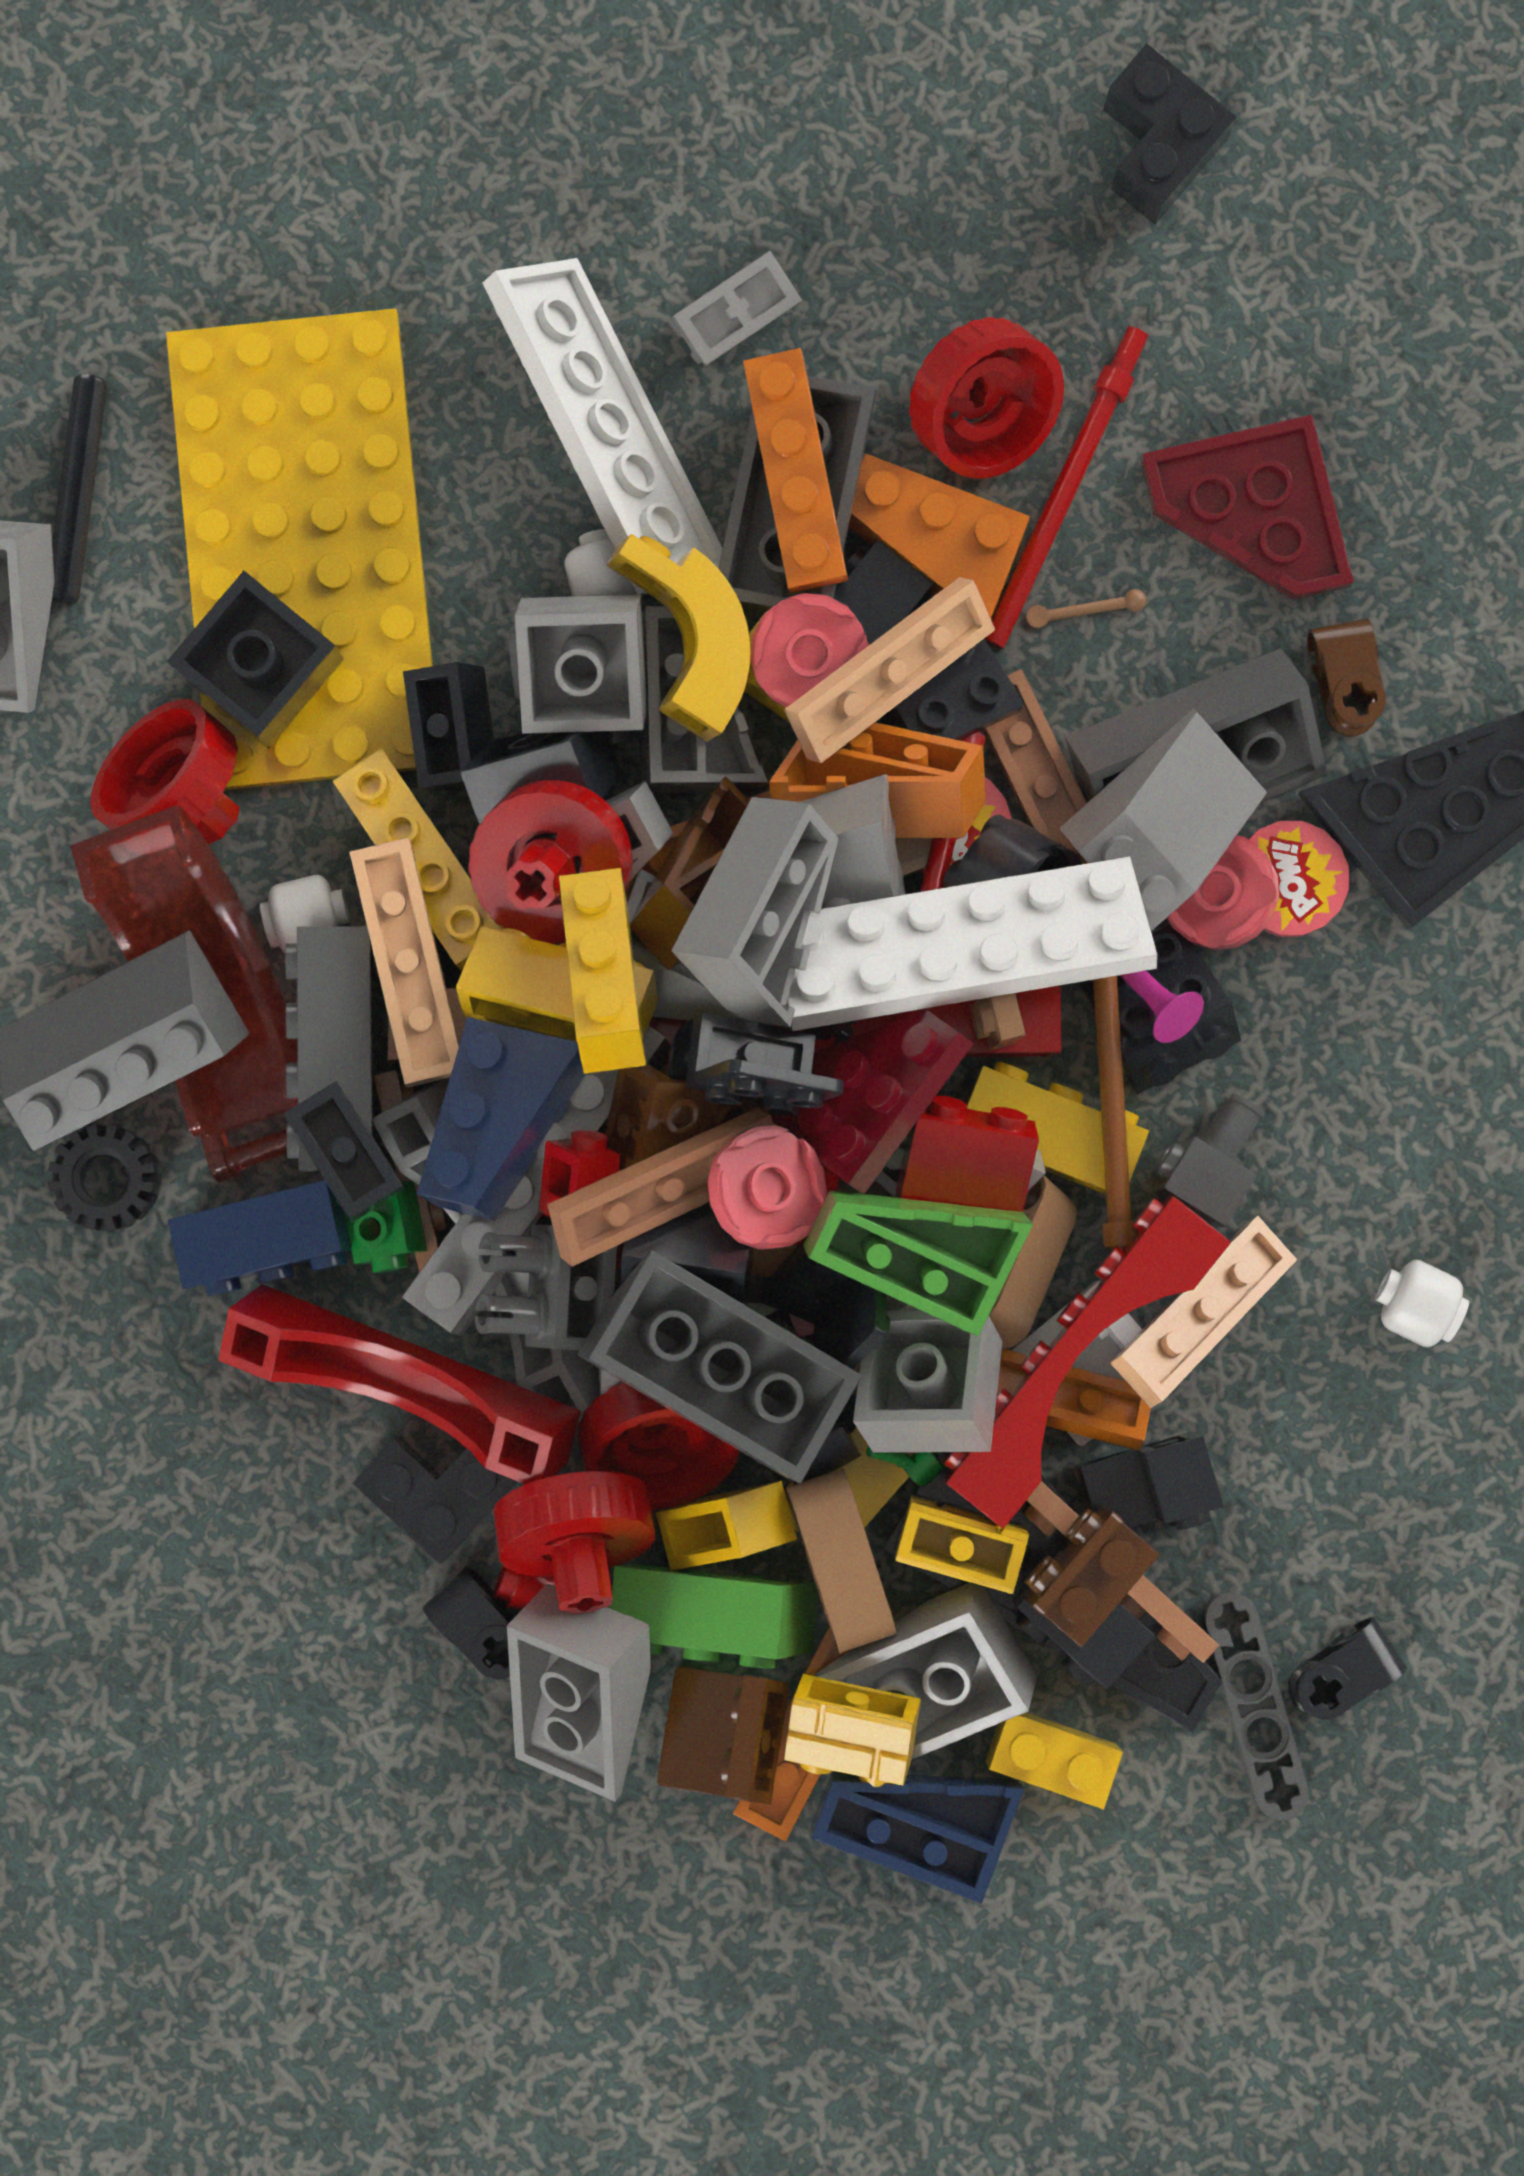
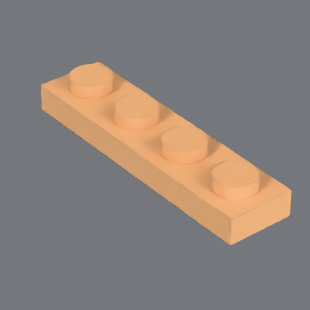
[784,577,995,763]
[350,837,459,1088]
[1110,1216,1297,1408]

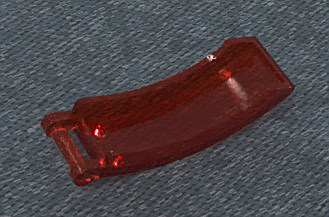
[70,805,298,1183]

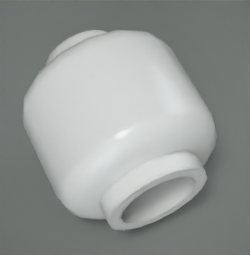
[564,529,644,597]
[260,875,351,953]
[1375,1260,1469,1348]

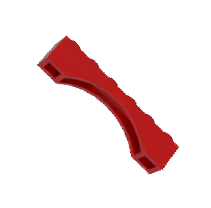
[943,1195,1231,1529]
[218,1284,581,1484]

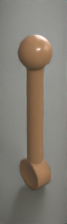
[1026,589,1147,629]

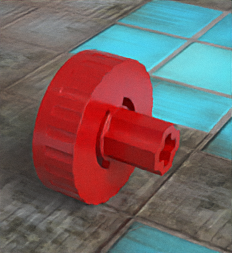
[909,317,1064,479]
[90,699,240,852]
[468,780,633,944]
[577,1382,739,1510]
[493,1471,655,1615]

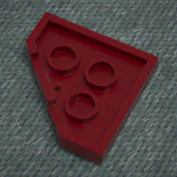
[1140,414,1354,600]
[759,1009,974,1194]

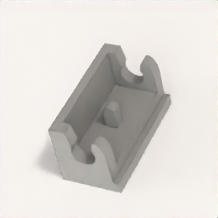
[668,251,802,366]

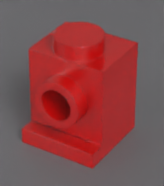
[538,1130,621,1217]

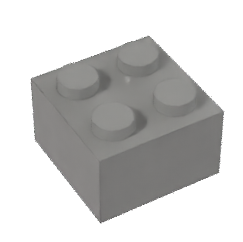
[515,594,647,734]
[853,1310,1002,1453]

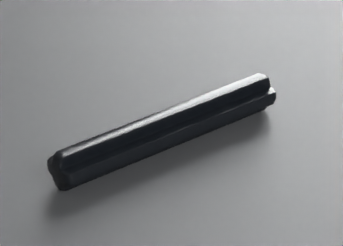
[52,374,107,603]

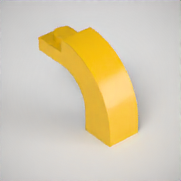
[606,534,750,742]

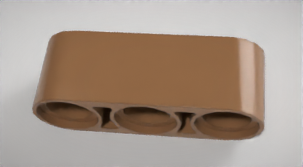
[989,1175,1077,1348]
[786,1468,897,1653]

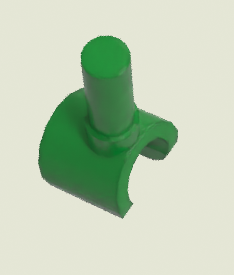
[866,1445,948,1487]

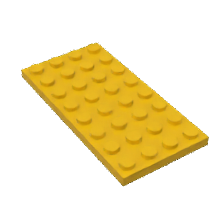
[166,308,433,790]

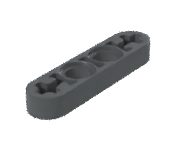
[1202,1591,1309,1821]

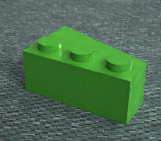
[803,1190,1033,1336]
[610,1564,818,1669]

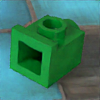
[336,1181,428,1273]

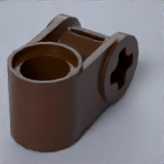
[1307,618,1386,737]

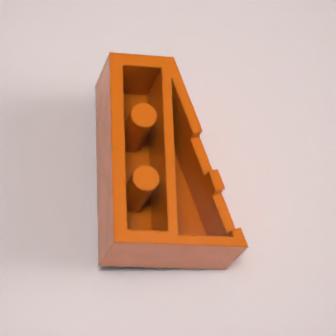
[849,453,1030,619]
[769,722,986,838]

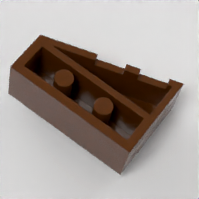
[629,775,749,971]

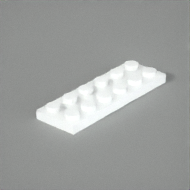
[483,258,723,594]
[787,856,1157,1031]

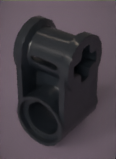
[422,1566,514,1680]
[1288,1617,1408,1720]

